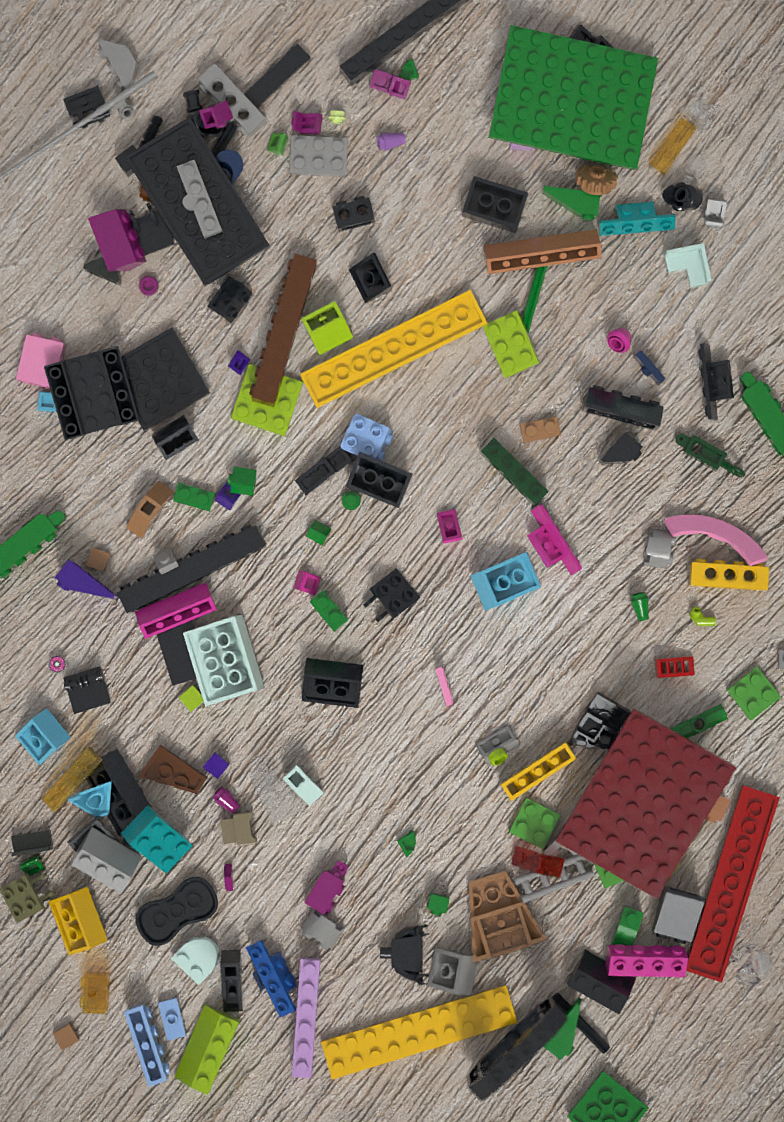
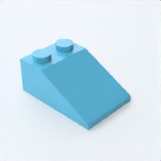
[470,552,541,611]

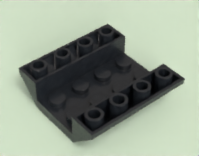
[44,346,139,440]

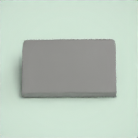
[475,725,520,764]

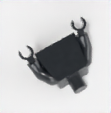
[380,924,429,985]

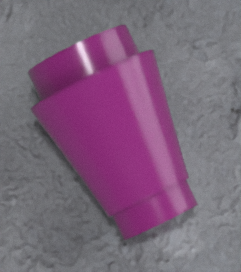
[212,786,241,814]

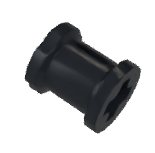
[183,90,203,113]

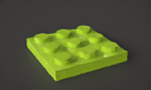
[231,364,303,437]

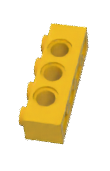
[689,559,769,591]
[500,742,576,801]

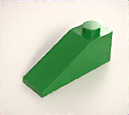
[542,186,600,221]
[605,905,644,960]
[544,997,582,1060]

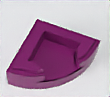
[224,863,233,891]

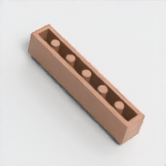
[484,229,601,274]

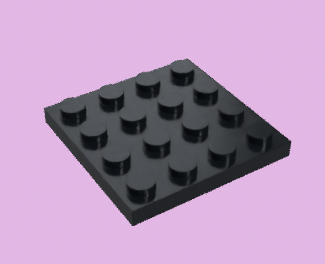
[121,327,211,432]

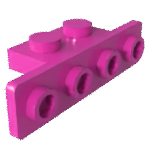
[527,504,582,575]

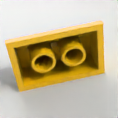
[48,887,108,956]

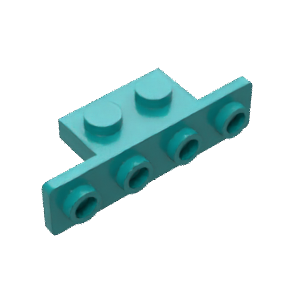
[599,201,676,236]

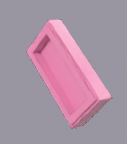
[435,667,453,706]

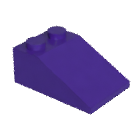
[54,560,119,600]

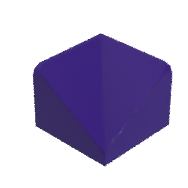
[202,752,230,779]

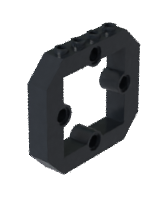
[466,996,568,1102]

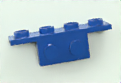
[246,940,297,1017]

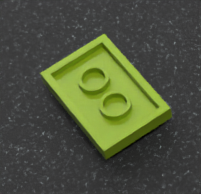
[483,310,540,378]

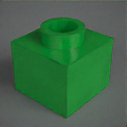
[427,893,450,916]

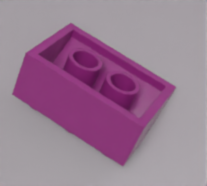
[88,209,147,271]

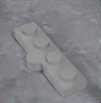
[177,160,222,238]

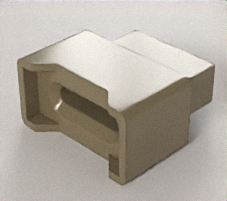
[220,811,257,847]

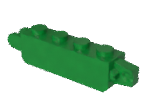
[740,371,784,456]
[0,511,66,579]

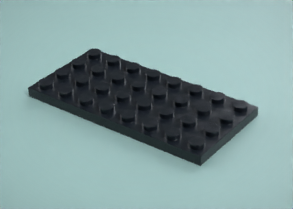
[125,117,270,287]

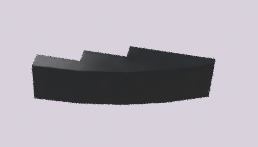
[294,446,357,496]

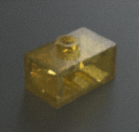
[80,972,110,1014]

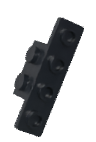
[698,343,734,420]

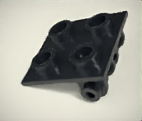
[63,666,111,714]

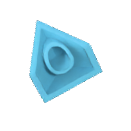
[67,781,111,818]

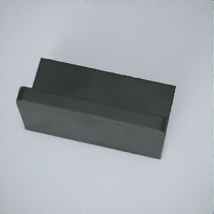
[11,830,53,856]

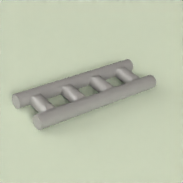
[513,854,595,903]

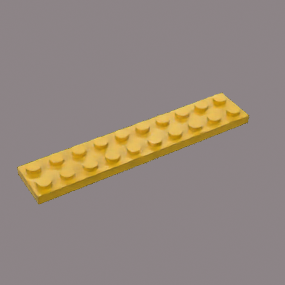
[300,289,488,409]
[321,984,518,1079]

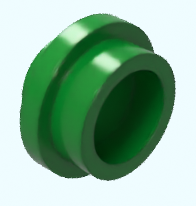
[342,491,361,510]

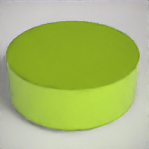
[488,748,508,766]

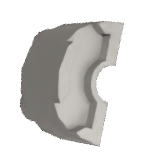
[644,528,676,569]
[301,909,345,950]

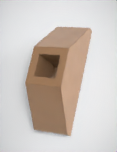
[126,481,174,539]

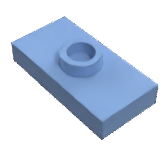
[158,997,187,1041]

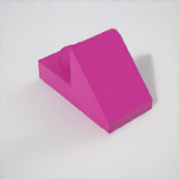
[436,509,463,544]

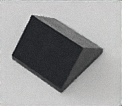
[349,252,392,303]

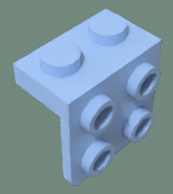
[340,414,394,461]

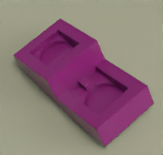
[369,68,411,100]

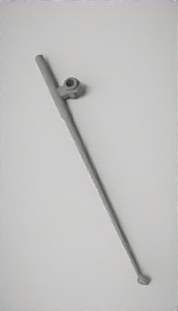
[0,70,158,180]

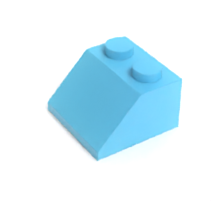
[15,708,71,766]

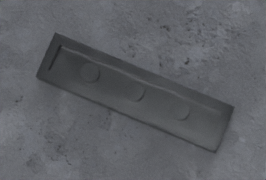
[244,44,311,109]

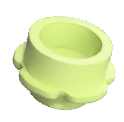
[328,111,346,124]

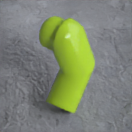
[689,607,716,626]

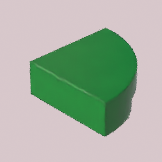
[400,58,419,81]
[397,831,416,857]

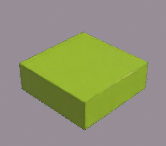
[179,685,204,712]

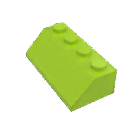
[174,1004,240,1095]

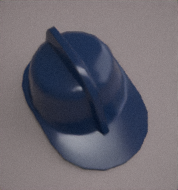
[215,149,244,184]

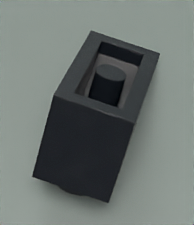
[599,432,643,464]

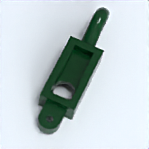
[675,434,746,477]

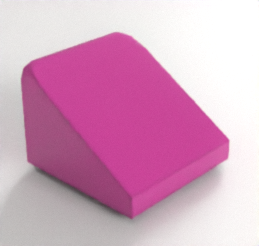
[293,570,321,595]

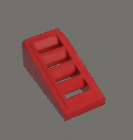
[655,656,695,678]

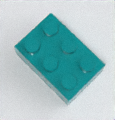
[121,805,193,874]

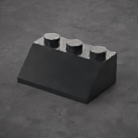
[346,451,413,508]
[302,658,364,708]
[567,949,636,1015]

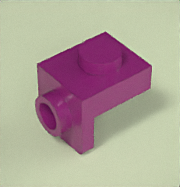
[291,111,323,134]

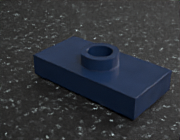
[634,350,665,386]

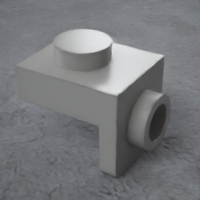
[704,197,727,229]
[153,547,179,575]

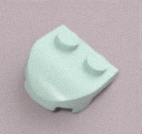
[171,936,220,985]

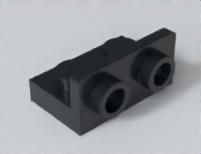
[207,276,252,323]

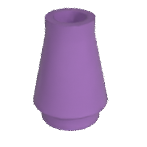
[376,132,406,151]

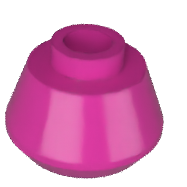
[607,328,632,353]

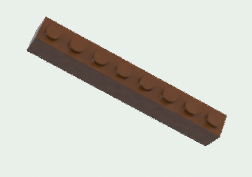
[249,254,317,407]

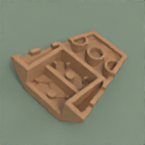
[468,871,547,963]

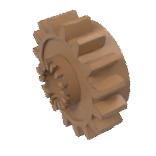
[575,164,618,195]

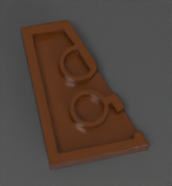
[139,745,208,794]

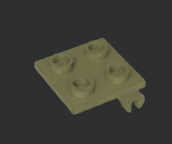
[0,873,56,923]

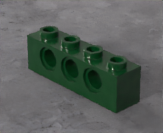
[480,438,549,506]

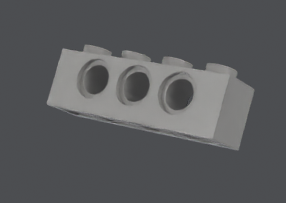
[198,63,267,138]

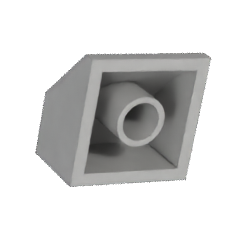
[428,947,477,995]

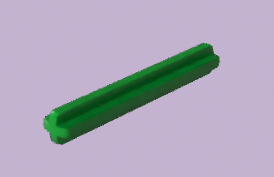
[522,266,547,334]

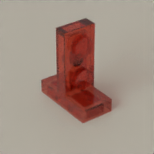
[511,846,565,877]

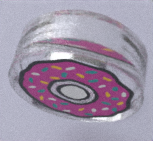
[48,655,68,674]

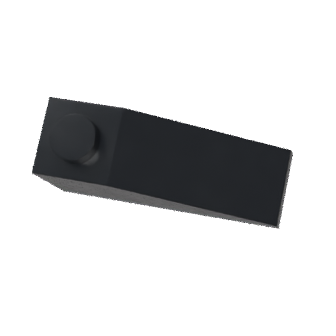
[220,950,243,1012]

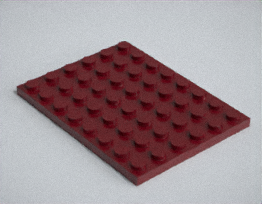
[556,708,737,899]

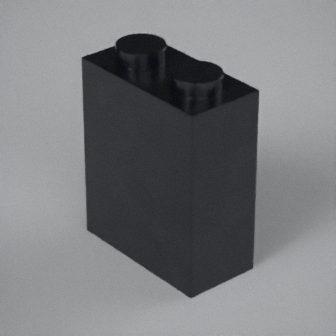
[152,415,199,460]

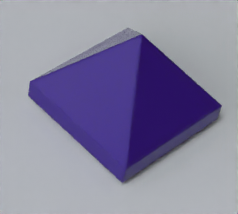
[228,350,251,375]

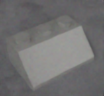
[71,827,141,894]

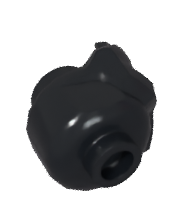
[186,109,223,138]
[662,182,703,212]

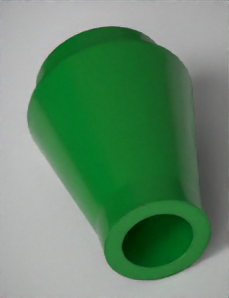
[630,592,649,621]

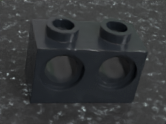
[332,196,375,232]

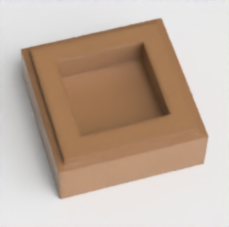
[85,547,111,572]
[53,1023,80,1050]

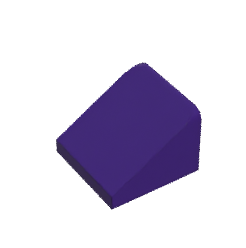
[215,481,241,510]

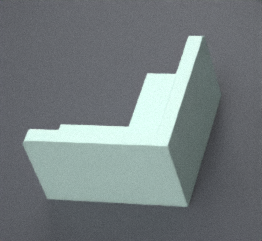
[664,243,711,288]

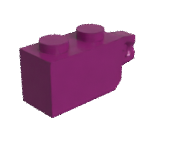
[304,860,349,915]

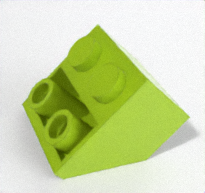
[301,301,353,355]

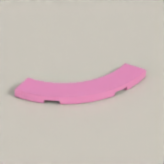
[664,515,768,566]

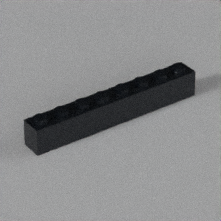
[339,0,469,87]
[117,524,266,614]

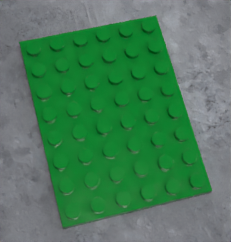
[488,25,658,170]

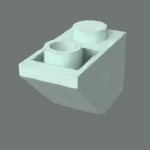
[283,765,324,806]

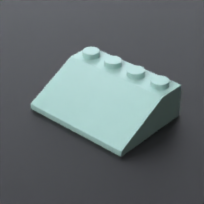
[183,615,265,707]

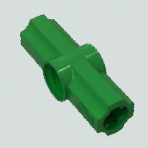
[670,704,728,739]

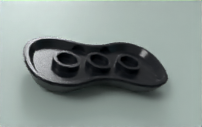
[135,877,218,946]

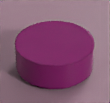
[139,276,159,296]

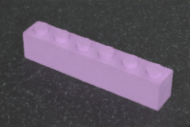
[292,957,321,1078]

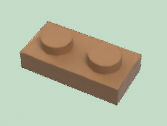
[520,416,561,443]

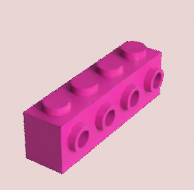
[135,582,217,639]
[606,944,688,977]

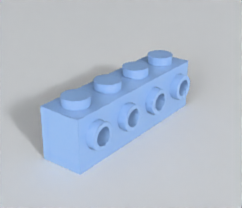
[124,1003,171,1087]

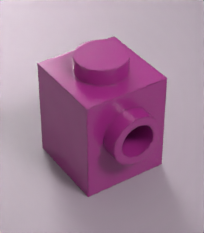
[199,100,233,129]

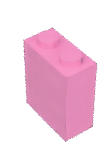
[16,333,66,389]

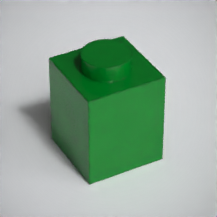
[228,467,257,496]

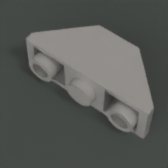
[98,39,138,91]

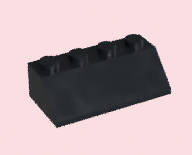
[582,385,664,431]
[81,749,153,837]

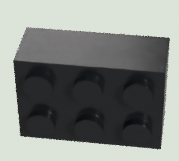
[462,176,528,233]

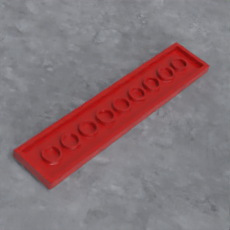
[686,785,780,983]

